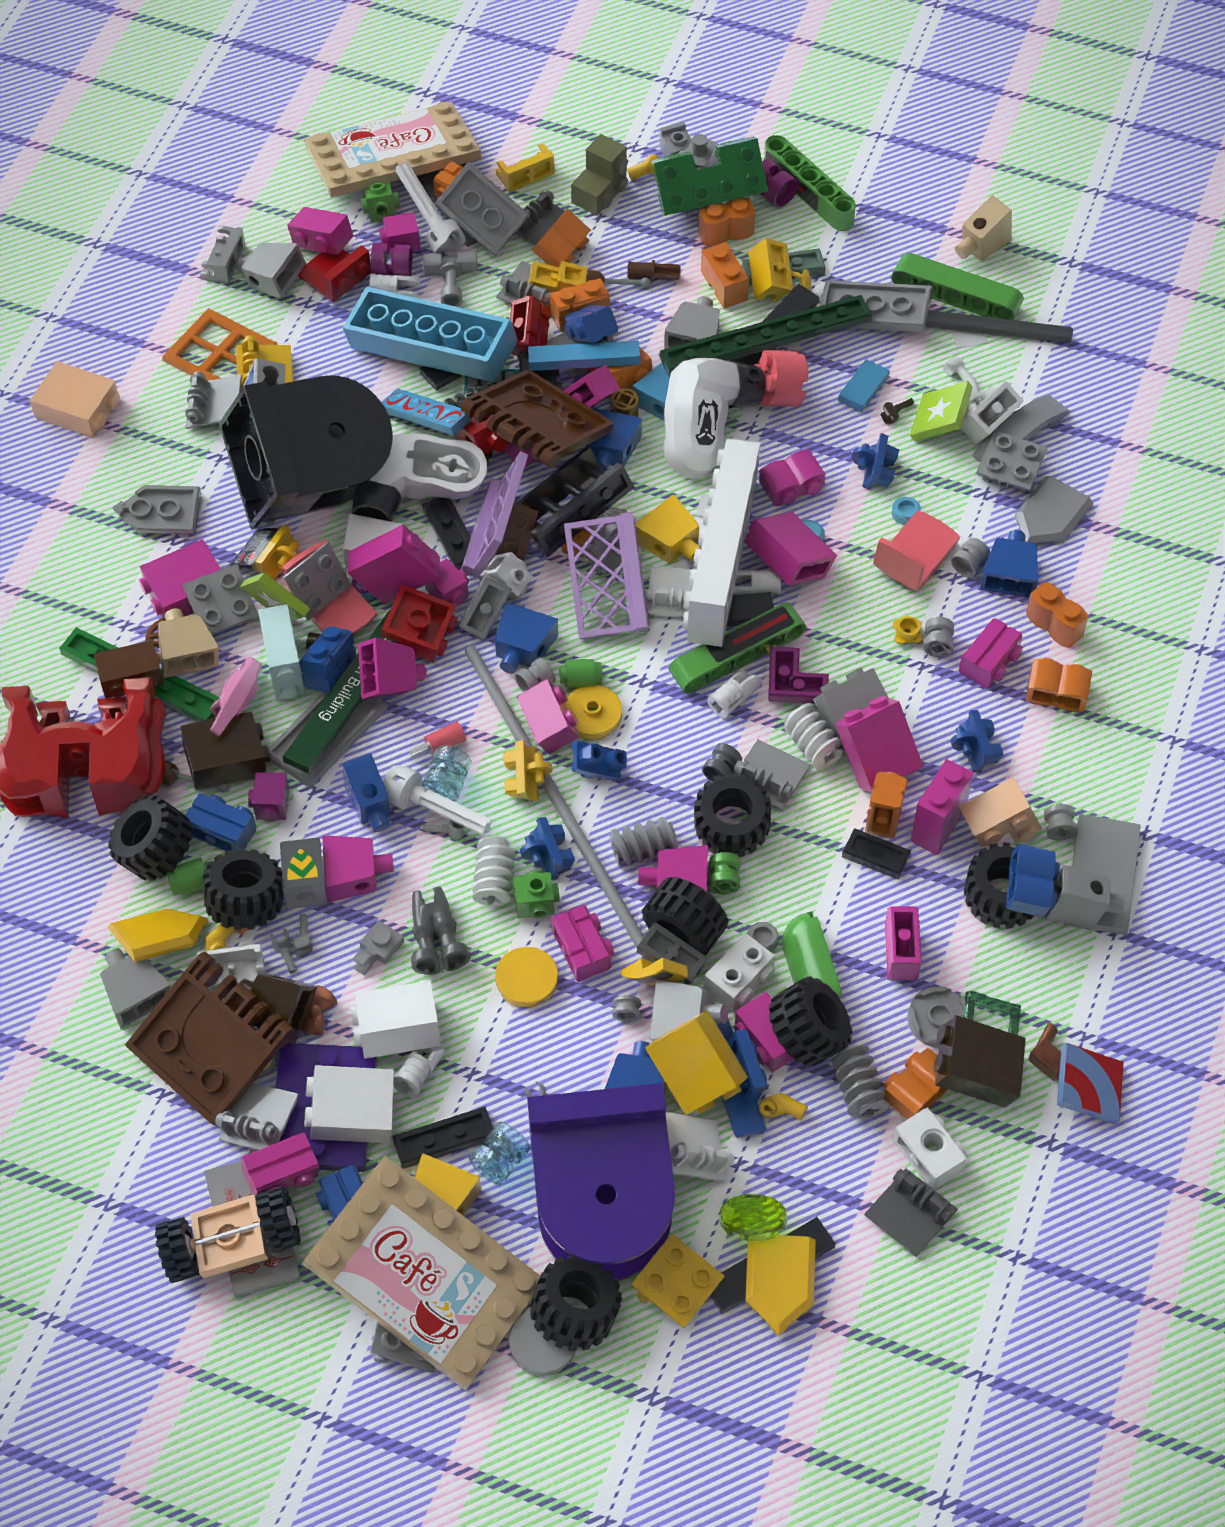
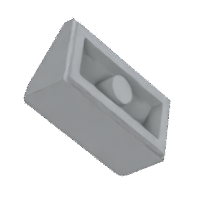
[458,573,512,641]

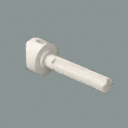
[395,162,466,253]
[383,765,493,836]

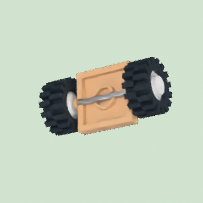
[155,1186,301,1284]

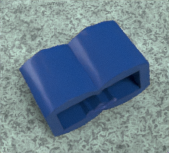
[1006,844,1060,917]

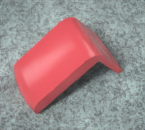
[873,510,961,592]
[282,540,377,635]

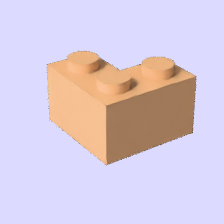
[959,777,1042,847]

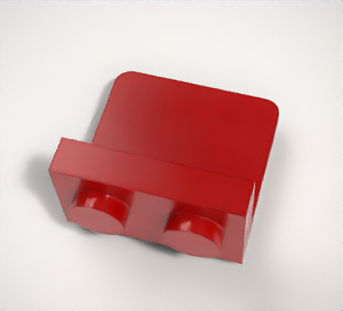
[298,245,371,302]

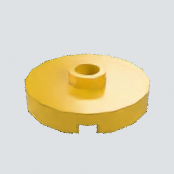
[565,685,622,740]

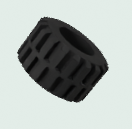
[694,773,772,857]
[108,795,193,881]
[964,842,1035,929]
[203,849,283,930]
[641,877,729,956]
[769,976,852,1067]
[530,1255,622,1351]

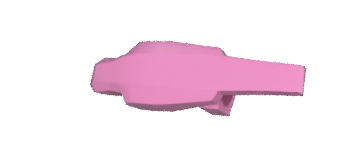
[210,657,262,736]

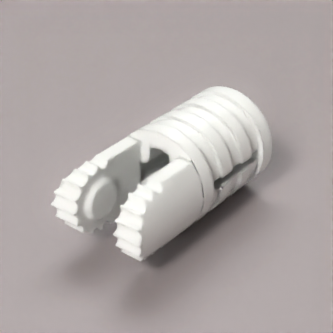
[369,273,420,298]
[733,570,781,596]
[707,669,762,718]
[393,1046,445,1098]

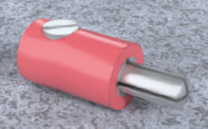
[409,721,466,760]

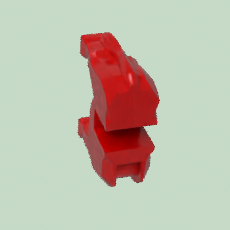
[0,677,166,818]

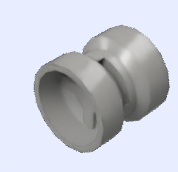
[951,537,990,578]
[924,617,954,657]
[514,658,556,692]

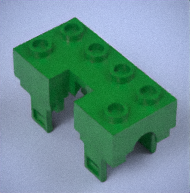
[651,136,768,216]

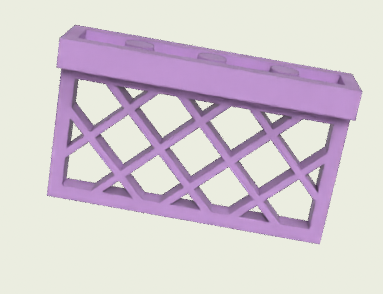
[461,451,528,580]
[564,512,650,639]

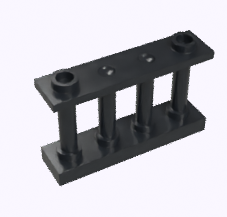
[515,446,635,557]

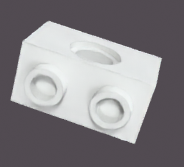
[893,1107,967,1190]

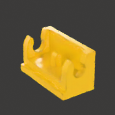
[495,143,555,193]
[748,238,793,302]

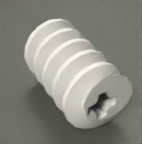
[784,703,843,770]
[472,836,516,905]

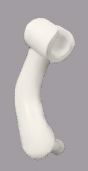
[943,357,981,406]

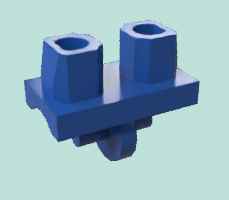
[851,433,900,490]
[950,710,1003,772]
[571,740,627,781]
[520,817,575,880]

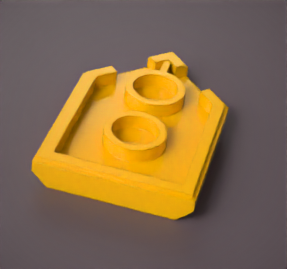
[108,908,208,962]
[745,1233,816,1336]

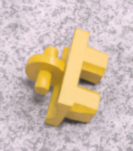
[251,525,300,580]
[503,740,553,802]

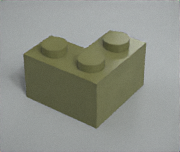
[571,134,628,216]

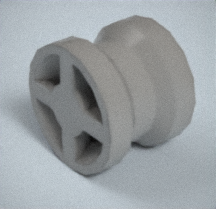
[1044,804,1078,841]

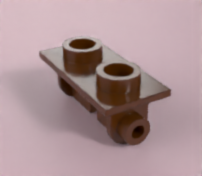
[496,503,539,562]

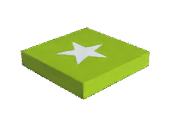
[910,381,973,442]
[240,573,310,621]

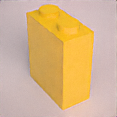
[645,1010,748,1115]

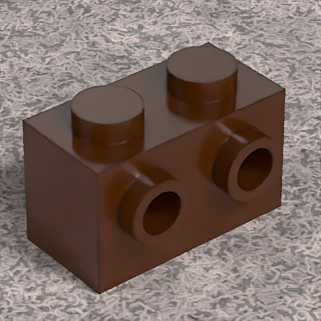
[94,640,164,698]

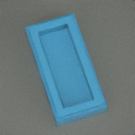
[838,359,890,412]

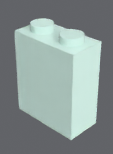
[258,604,305,700]

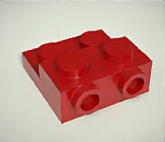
[380,584,458,663]

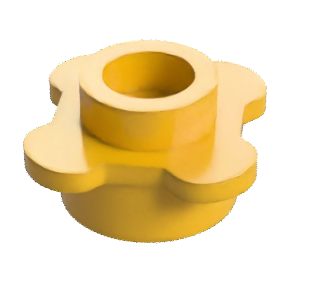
[893,616,923,645]

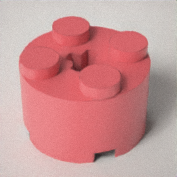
[755,350,808,407]

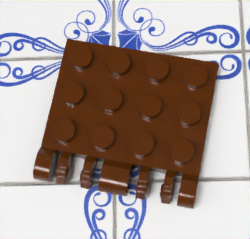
[460,369,614,468]
[125,951,296,1126]

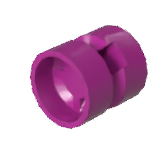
[759,159,799,208]
[371,243,413,276]

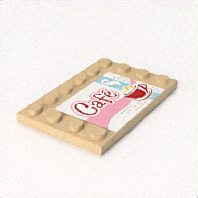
[304,101,482,198]
[302,1156,540,1390]

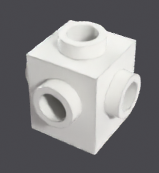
[480,552,533,599]

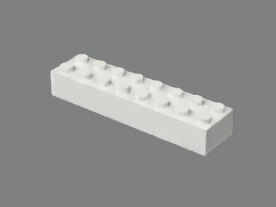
[682,438,760,647]

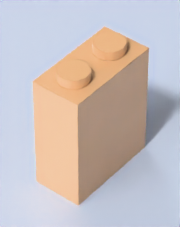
[30,361,120,438]

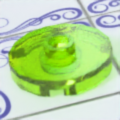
[720,1194,787,1241]

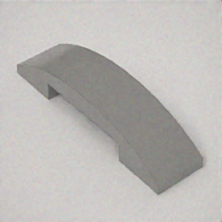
[973,395,1070,463]

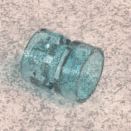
[422,746,472,802]
[469,1122,531,1185]

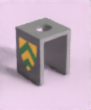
[280,838,328,909]

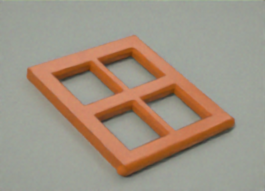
[162,308,278,381]

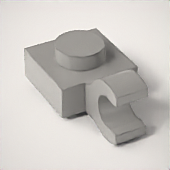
[353,920,404,975]

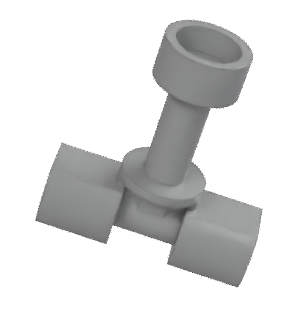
[423,250,478,307]

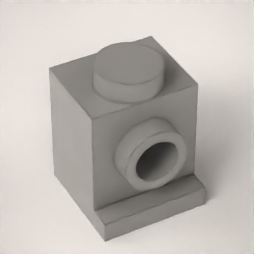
[659,121,692,156]

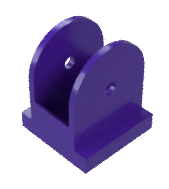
[527,1083,675,1281]

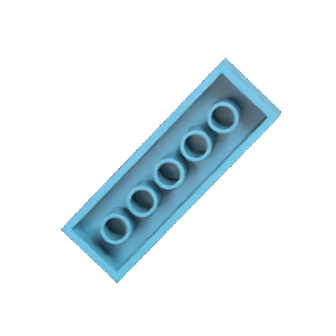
[343,287,518,383]

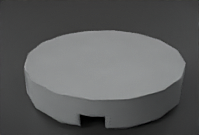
[907,987,972,1048]
[509,1309,576,1377]

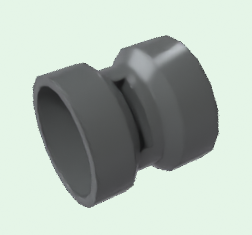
[702,743,742,783]

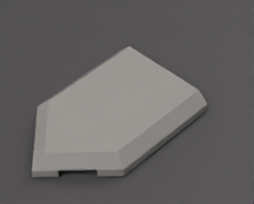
[1015,476,1093,544]
[112,485,201,534]

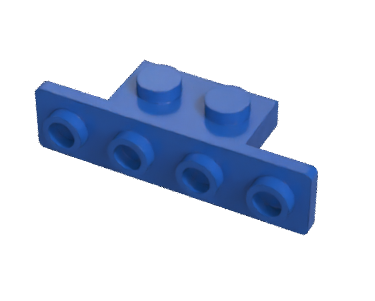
[716,1019,767,1138]

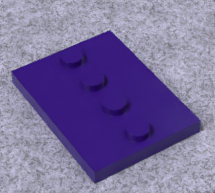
[275,1043,378,1172]

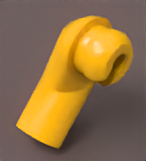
[627,154,659,181]
[205,923,236,951]
[759,1093,808,1121]

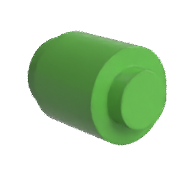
[559,659,603,689]
[166,858,209,896]

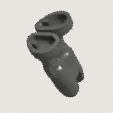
[411,886,471,975]

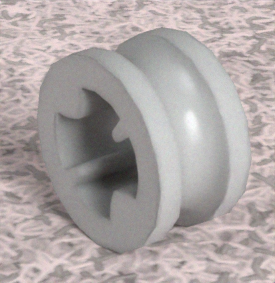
[612,995,641,1022]

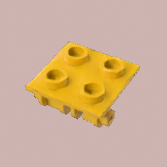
[236,335,293,391]
[631,1234,725,1328]

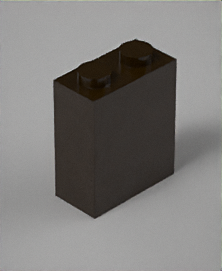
[180,711,271,790]
[933,1015,1026,1108]

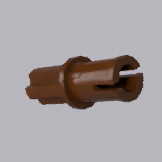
[627,260,681,282]

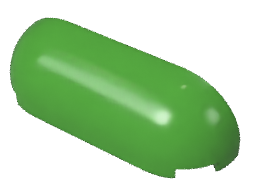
[782,911,843,997]

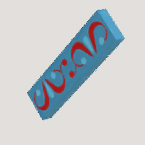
[382,388,473,436]

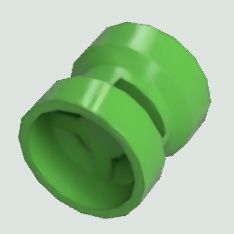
[710,852,740,894]

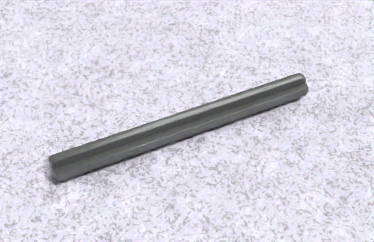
[926,310,1073,343]

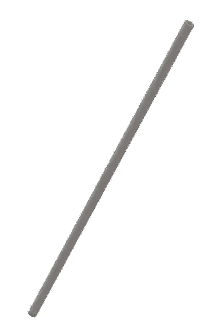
[465,645,656,962]

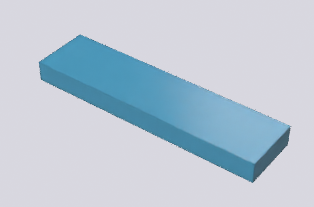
[528,340,640,371]

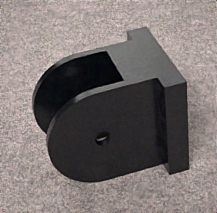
[218,375,393,530]

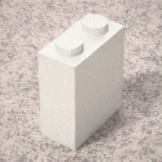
[350,981,441,1059]
[304,1065,394,1143]

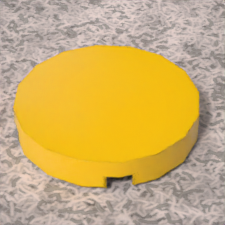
[495,947,558,1008]

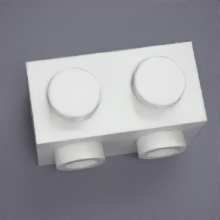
[961,381,1024,445]
[704,933,775,1012]

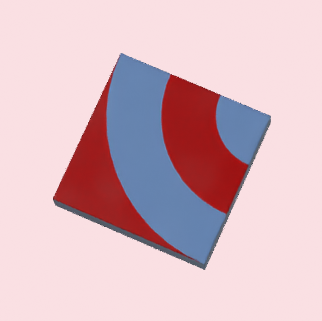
[1057,1043,1124,1124]

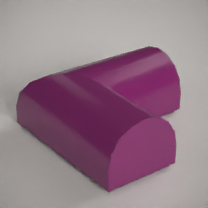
[768,646,829,704]

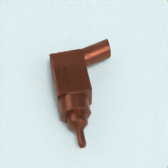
[1028,1022,1061,1082]

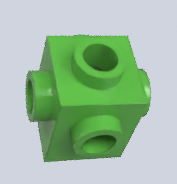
[361,182,401,223]
[513,871,560,919]

